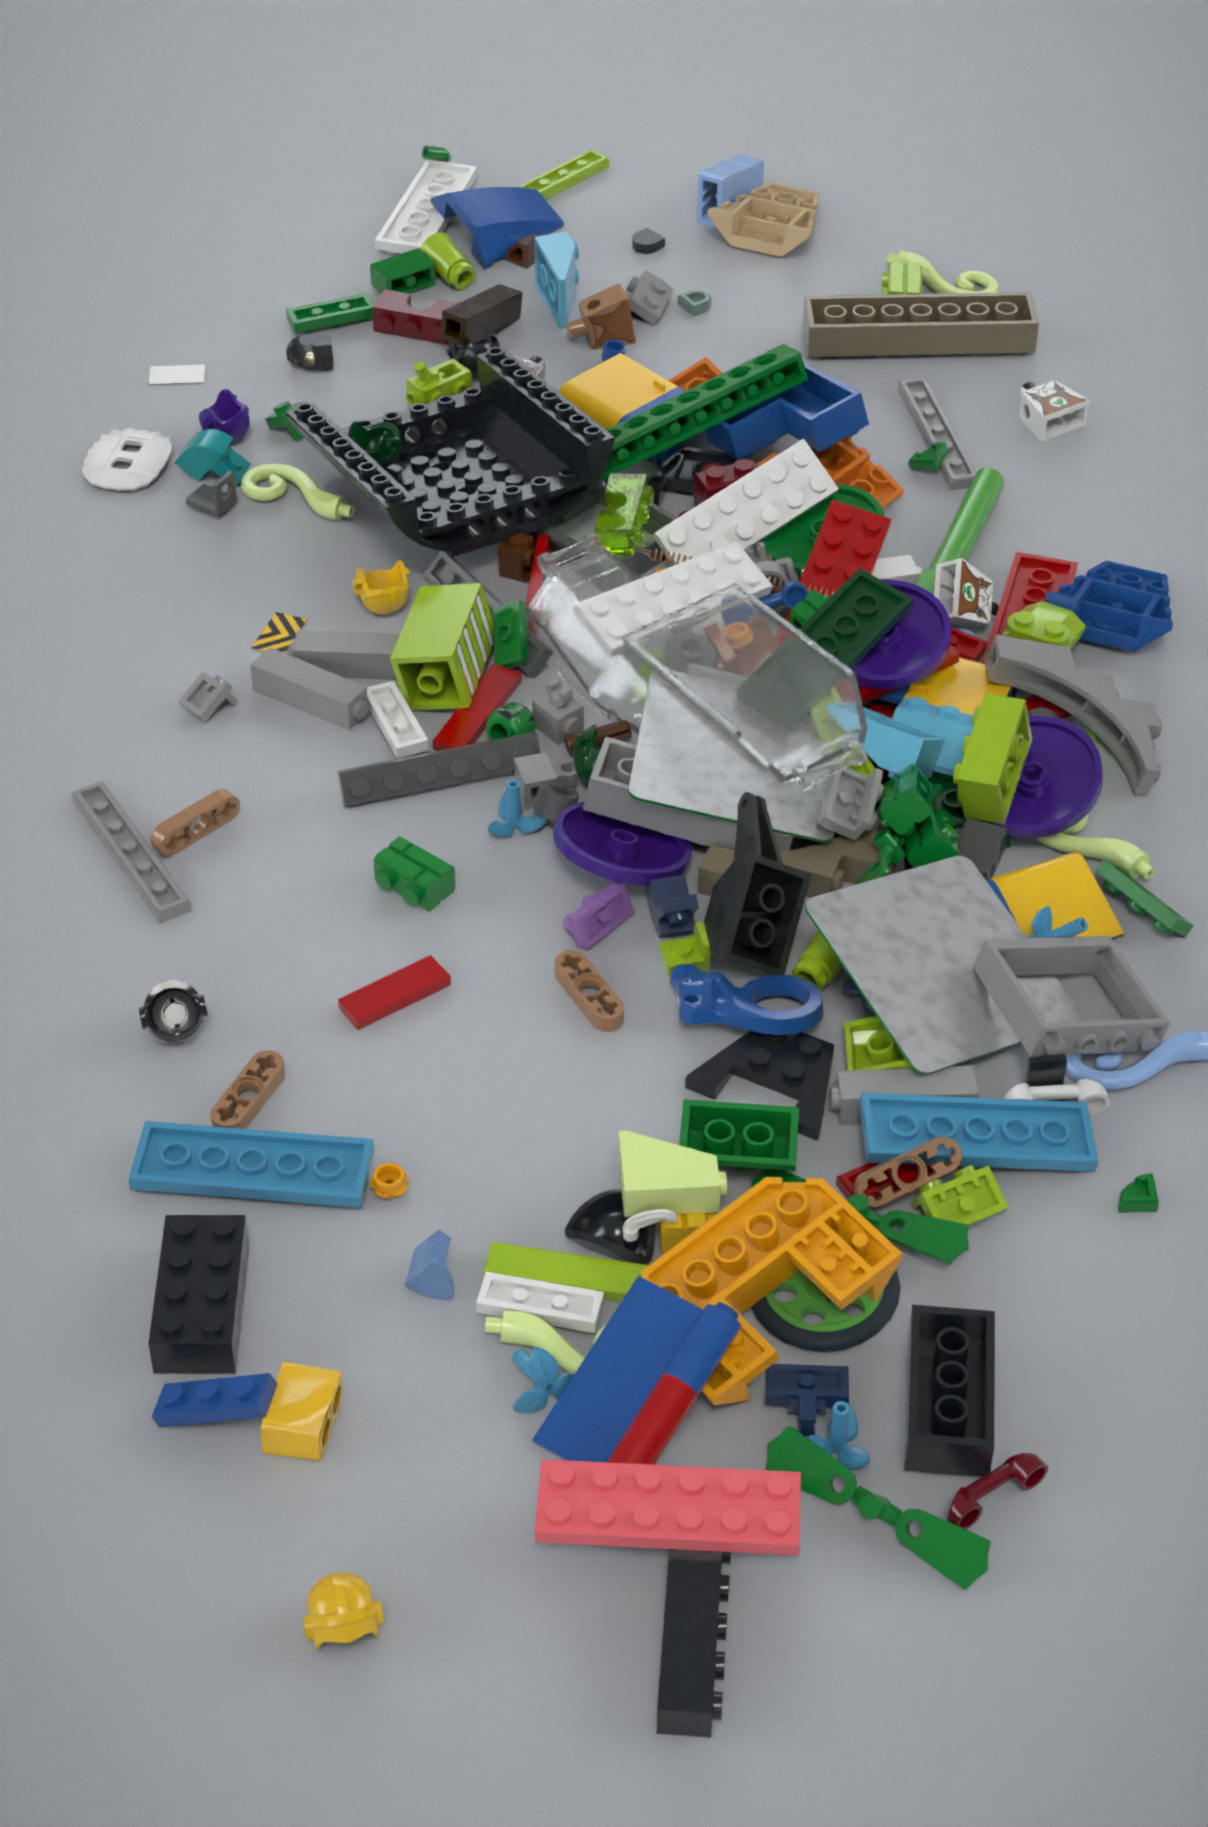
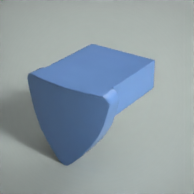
[405,1230,454,1300]

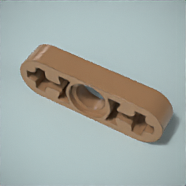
[150,788,240,856]
[555,950,624,1032]
[211,1050,285,1129]
[853,1137,962,1207]

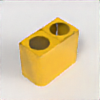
[261,1361,343,1461]

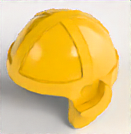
[352,559,410,615]
[303,1572,384,1651]

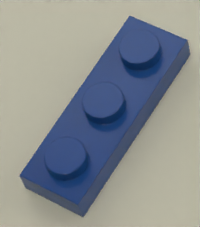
[151,1373,278,1427]

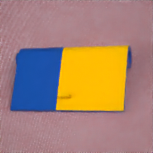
[559,353,685,466]
[876,657,1018,716]
[985,852,1125,940]

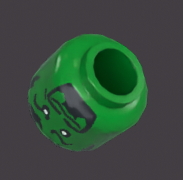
[486,702,536,740]

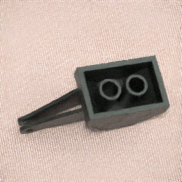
[704,792,812,976]

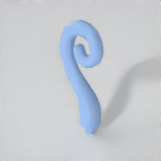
[1065,1031,1208,1091]

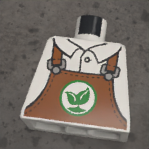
[1019,381,1089,442]
[934,558,999,629]

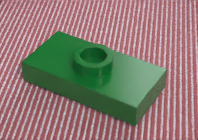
[493,600,528,669]

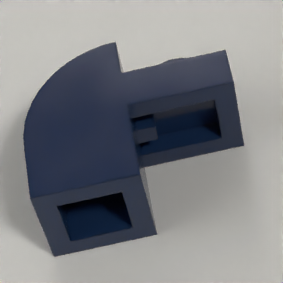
[645,875,699,936]

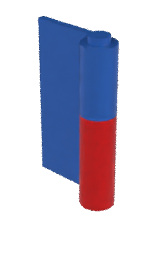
[532,1276,741,1465]

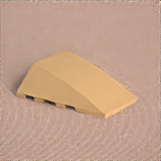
[708,182,820,257]

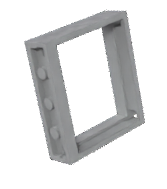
[973,936,1170,1057]

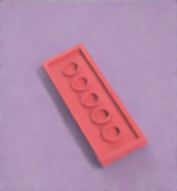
[535,1459,801,1556]

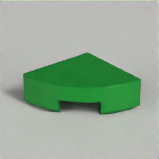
[908,442,948,471]
[1118,1173,1159,1213]

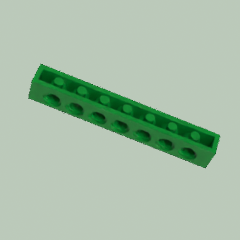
[599,344,808,481]

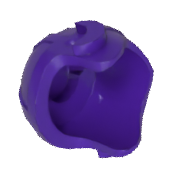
[199,389,250,443]

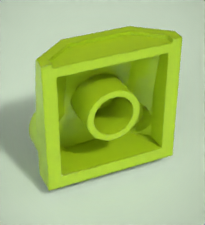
[1002,601,1086,650]
[843,1016,912,1071]

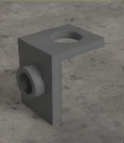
[186,471,237,517]

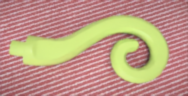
[886,250,1000,294]
[241,463,355,521]
[1036,814,1155,880]
[485,1310,607,1374]

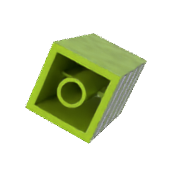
[390,583,494,711]

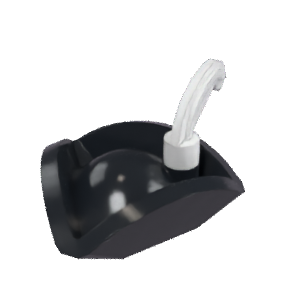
[565,1189,677,1265]

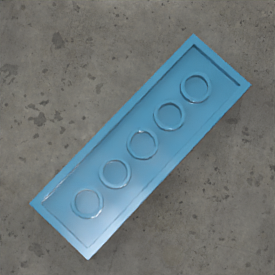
[859,1093,1099,1172]
[128,1121,374,1208]

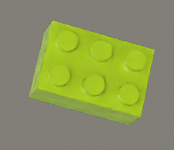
[953,693,1032,824]

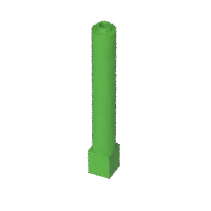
[916,467,1004,595]

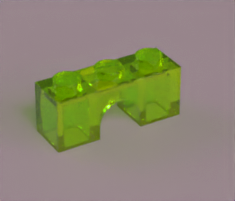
[594,474,654,555]

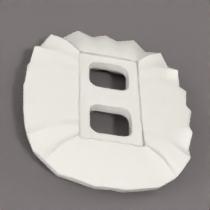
[82,427,172,492]

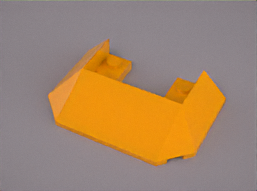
[641,1177,903,1405]

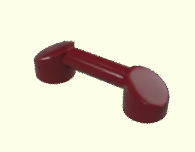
[947,1453,1048,1529]

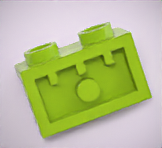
[911,1165,1009,1226]

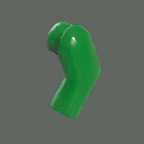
[422,146,451,162]

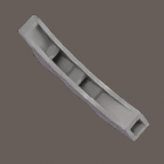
[985,635,1162,795]

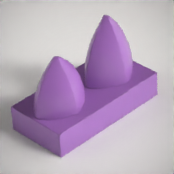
[563,881,634,950]

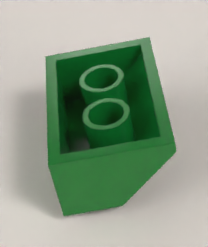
[679,1099,799,1171]

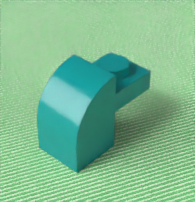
[174,429,251,486]

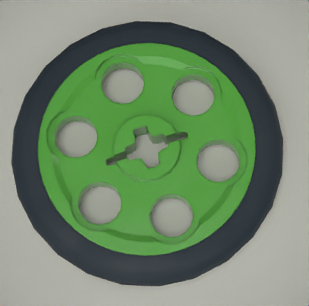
[752,1269,901,1352]

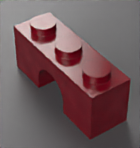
[372,289,458,345]

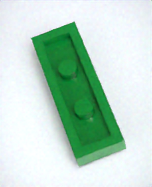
[286,293,374,333]
[1095,860,1194,937]

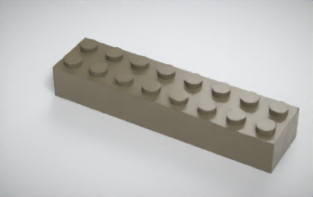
[803,292,1039,358]

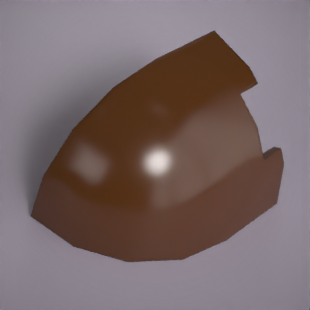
[505,234,543,269]

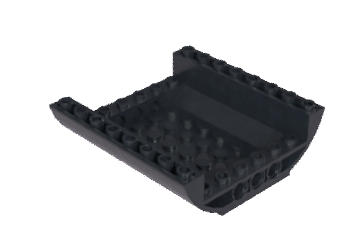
[285,347,615,557]

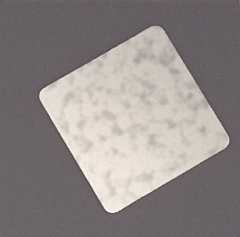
[628,670,835,842]
[805,856,1080,1075]

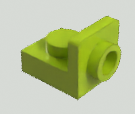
[659,921,711,977]

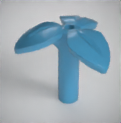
[488,780,547,837]
[1026,906,1088,938]
[512,1346,574,1413]
[806,1401,870,1469]

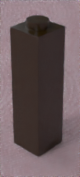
[440,284,523,346]

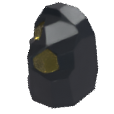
[286,334,334,371]

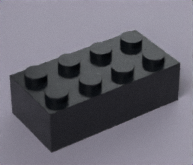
[148,1215,249,1374]
[904,1304,995,1477]

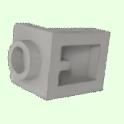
[178,672,237,723]

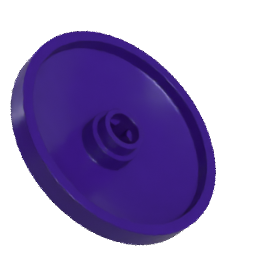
[843,579,951,689]
[980,716,1103,838]
[553,802,693,885]

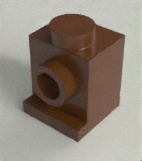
[498,533,535,583]

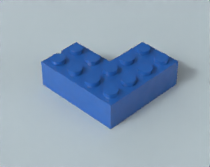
[704,361,869,460]

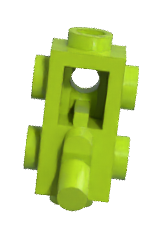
[406,358,472,407]

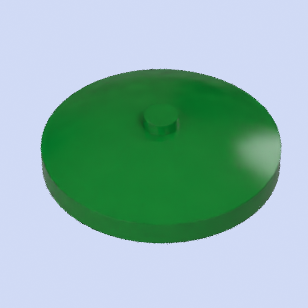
[762,484,885,578]

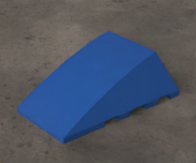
[431,187,564,270]
[1046,560,1173,652]

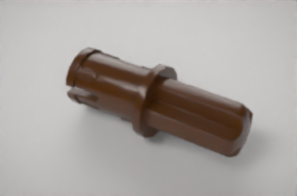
[564,720,632,756]

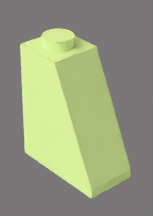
[618,1130,727,1217]

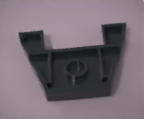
[633,446,737,506]
[685,1031,834,1141]

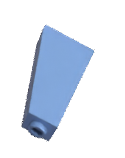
[697,154,764,227]

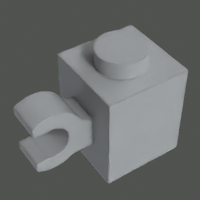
[532,679,584,745]
[514,752,577,810]

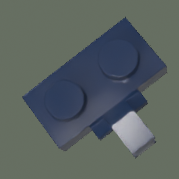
[765,1364,849,1436]

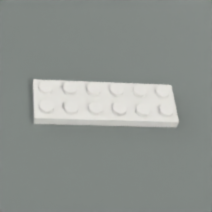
[375,160,477,254]
[653,438,839,565]
[574,541,773,658]

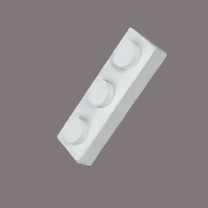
[367,680,429,759]
[476,1272,604,1333]

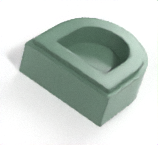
[678,290,711,317]

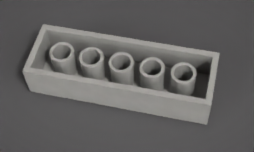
[583,736,793,851]

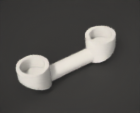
[1003,1079,1110,1115]

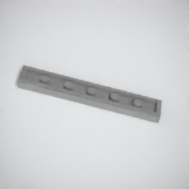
[898,378,976,490]
[71,781,192,924]

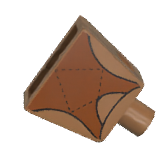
[566,283,636,350]

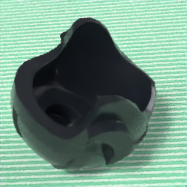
[446,325,500,378]
[139,979,208,1044]

